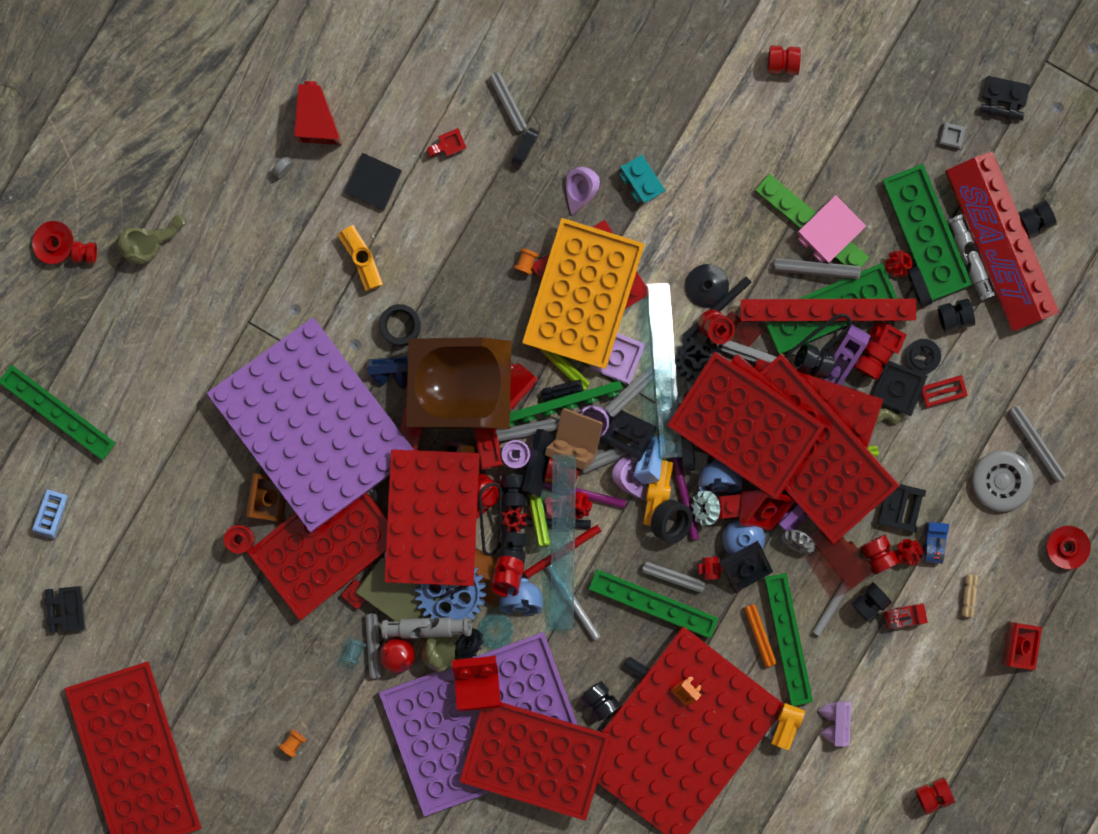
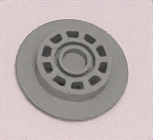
[972,450,1033,512]

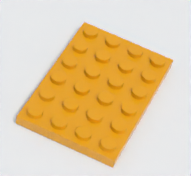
[522,218,645,370]

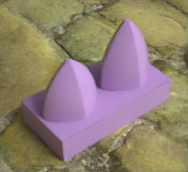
[818,701,851,747]

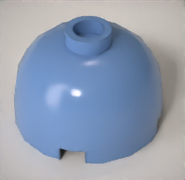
[698,459,742,496]
[722,518,765,555]
[500,578,543,615]

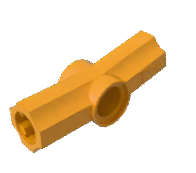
[337,225,383,291]
[643,460,673,526]

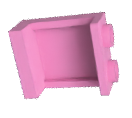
[797,195,866,263]

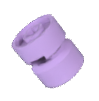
[502,440,530,469]

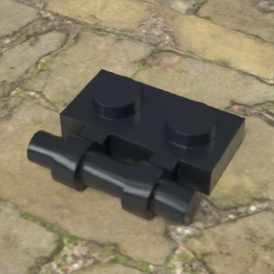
[980,76,1030,121]
[43,586,86,633]

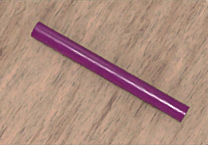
[670,454,700,540]
[543,482,626,509]

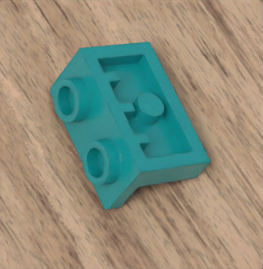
[619,154,666,205]

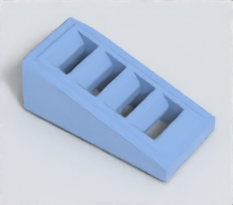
[634,436,663,484]
[32,490,68,540]

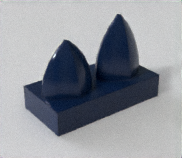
[367,356,408,389]

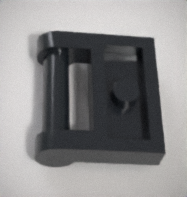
[601,410,657,461]
[878,484,926,533]

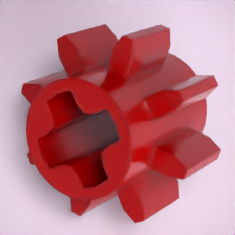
[885,250,912,278]
[564,492,593,519]
[501,506,528,532]
[894,539,924,566]
[697,556,724,580]

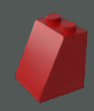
[295,81,342,145]

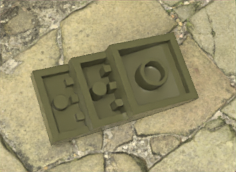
[355,556,451,642]

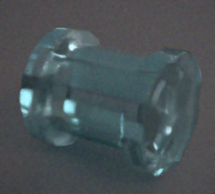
[341,637,367,665]

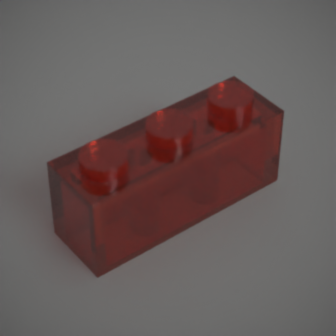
[810,529,872,591]

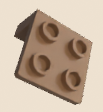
[545,408,603,470]

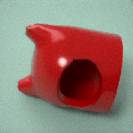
[379,637,416,673]

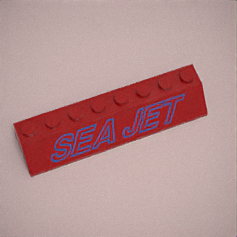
[945,151,1060,332]

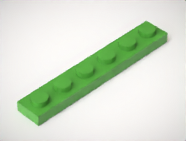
[755,174,870,267]

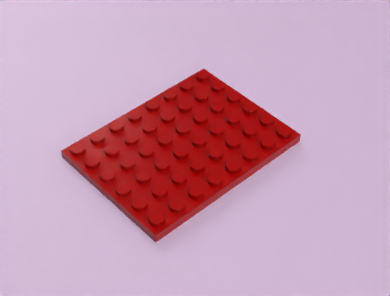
[598,626,783,834]

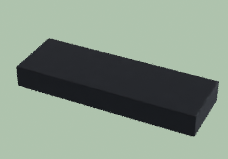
[522,429,555,498]

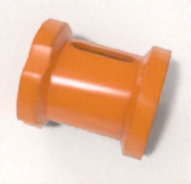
[513,248,539,275]
[278,729,307,758]

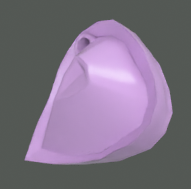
[566,167,600,215]
[612,456,647,501]

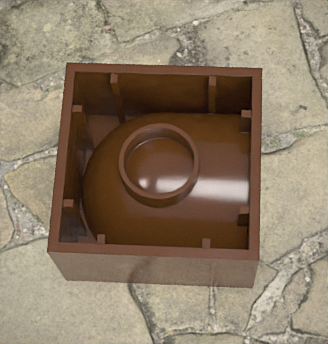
[406,337,512,429]

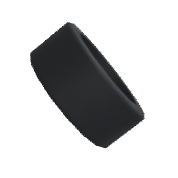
[379,304,421,346]
[651,499,693,544]

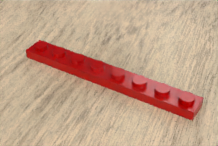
[740,299,916,322]

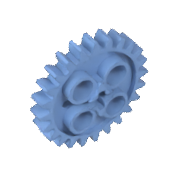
[415,567,487,620]

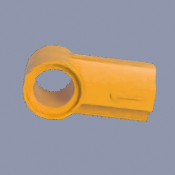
[771,703,805,750]

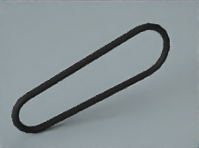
[785,313,852,372]
[478,482,502,556]

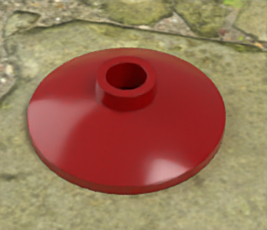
[32,221,74,264]
[1047,525,1091,569]

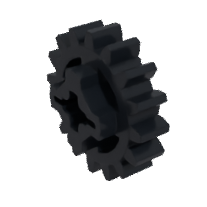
[675,336,721,382]

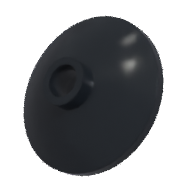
[686,264,729,307]

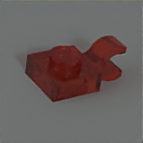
[726,311,763,347]

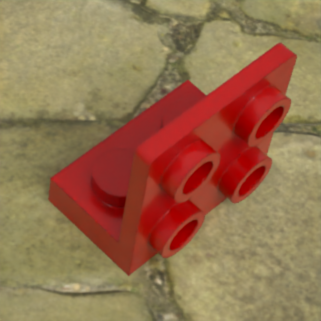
[452,656,501,711]

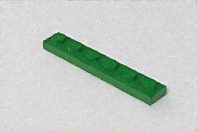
[0,364,117,460]
[509,381,623,427]
[589,569,719,638]
[764,573,813,706]

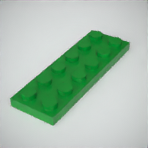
[882,164,972,301]
[765,263,898,354]

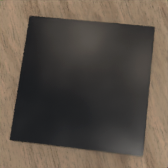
[345,153,402,211]
[872,361,928,417]
[719,541,773,593]

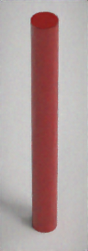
[524,524,602,579]

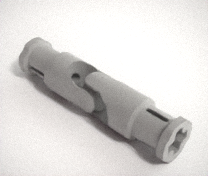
[947,214,996,302]
[381,617,472,639]

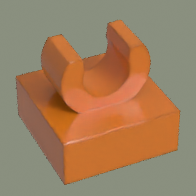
[671,677,701,706]

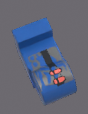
[924,522,949,564]

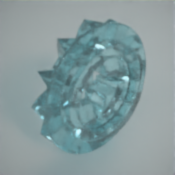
[479,613,514,648]

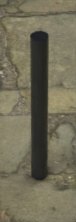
[682,276,752,341]

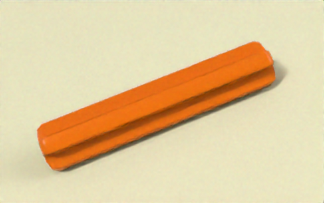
[744,604,776,667]

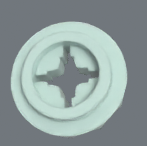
[691,491,720,526]

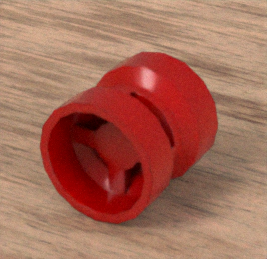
[71,241,97,264]

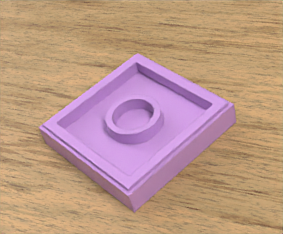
[589,333,646,385]

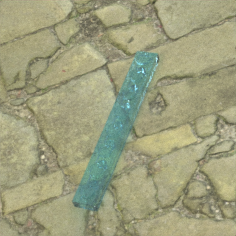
[646,284,682,459]
[550,454,576,630]

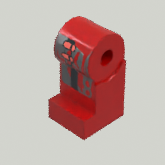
[883,603,928,629]

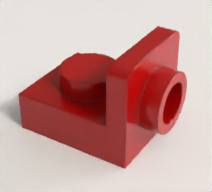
[869,322,907,354]

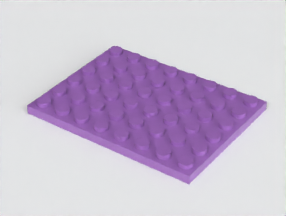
[207,317,414,533]
[379,632,578,817]

